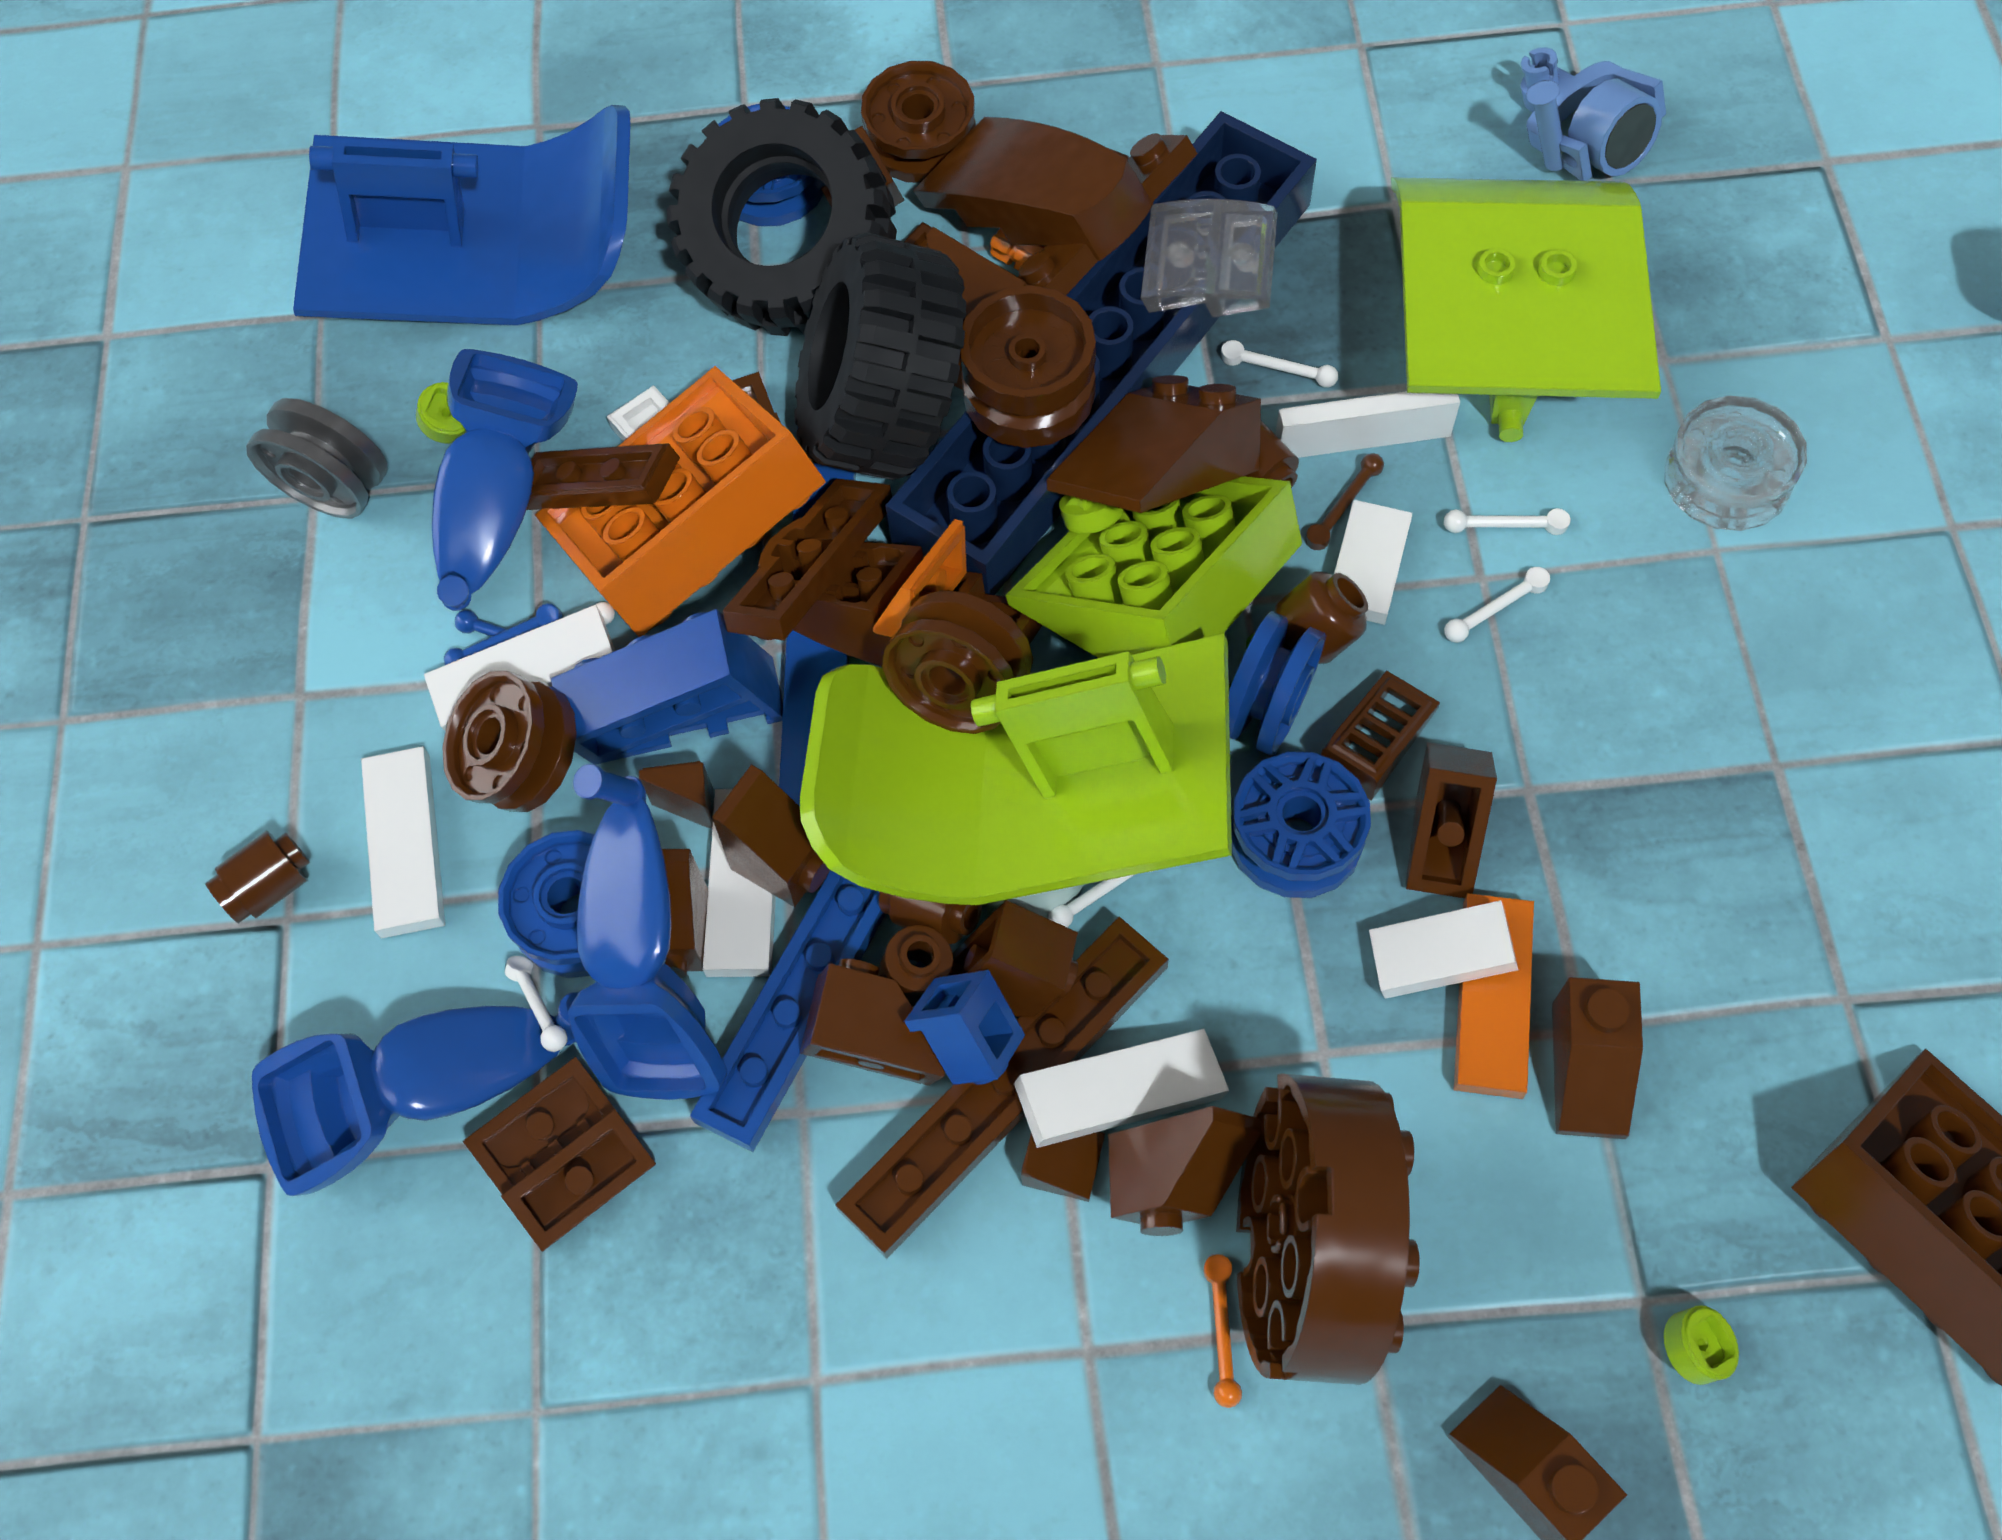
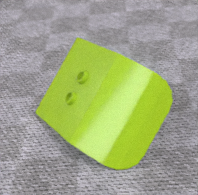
[1391,177,1661,442]
[800,633,1232,905]

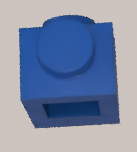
[904,970,1025,1085]

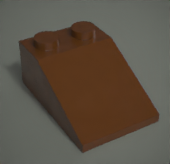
[1047,375,1261,513]

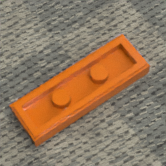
[1454,893,1534,1099]

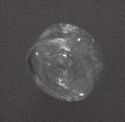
[1665,395,1807,531]

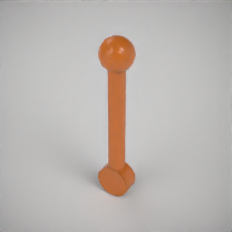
[1203,1254,1242,1408]

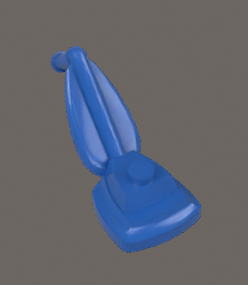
[432,349,578,611]
[568,764,727,1100]
[252,992,579,1196]

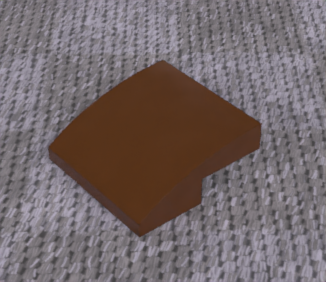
[463,1057,656,1252]

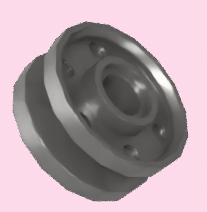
[246,398,387,519]

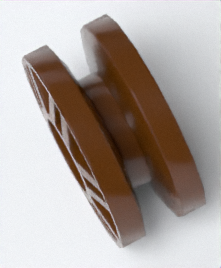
[861,61,976,183]
[882,590,1033,734]
[442,671,577,812]

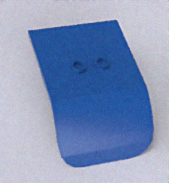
[293,105,630,325]

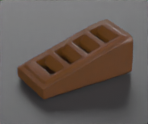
[1321,670,1440,801]

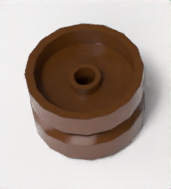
[960,285,1096,448]

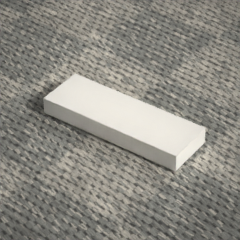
[1275,391,1460,458]
[424,604,615,732]
[361,746,445,939]
[703,789,776,977]
[1014,1029,1229,1148]

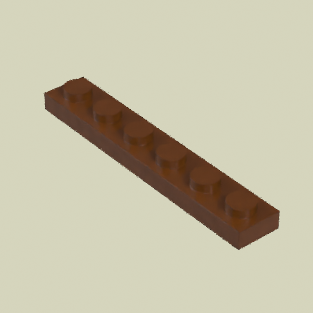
[835,916,1169,1259]

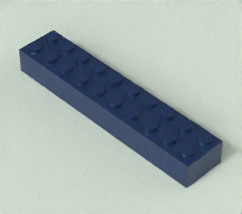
[886,111,1317,595]

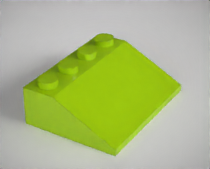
[1005,476,1302,658]

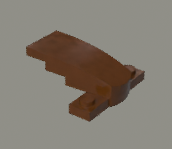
[913,117,1198,295]
[723,478,1042,667]

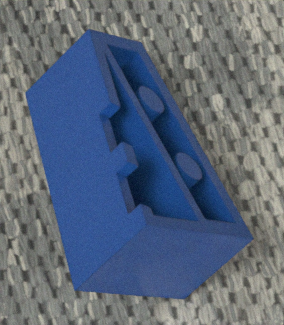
[551,609,783,765]

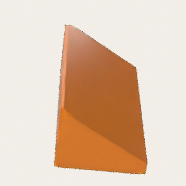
[873,519,967,637]

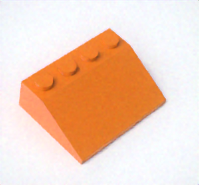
[535,366,826,637]

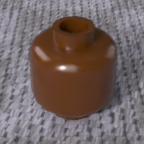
[1275,572,1368,664]

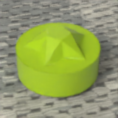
[415,382,466,444]
[1059,495,1123,534]
[1664,1305,1739,1385]

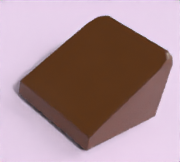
[639,761,714,829]
[1021,1132,1105,1202]

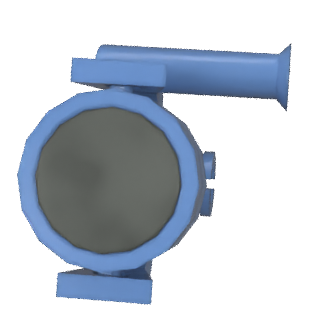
[1521,47,1666,181]

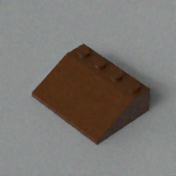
[1791,1048,2002,1386]

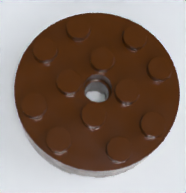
[1236,1073,1420,1385]

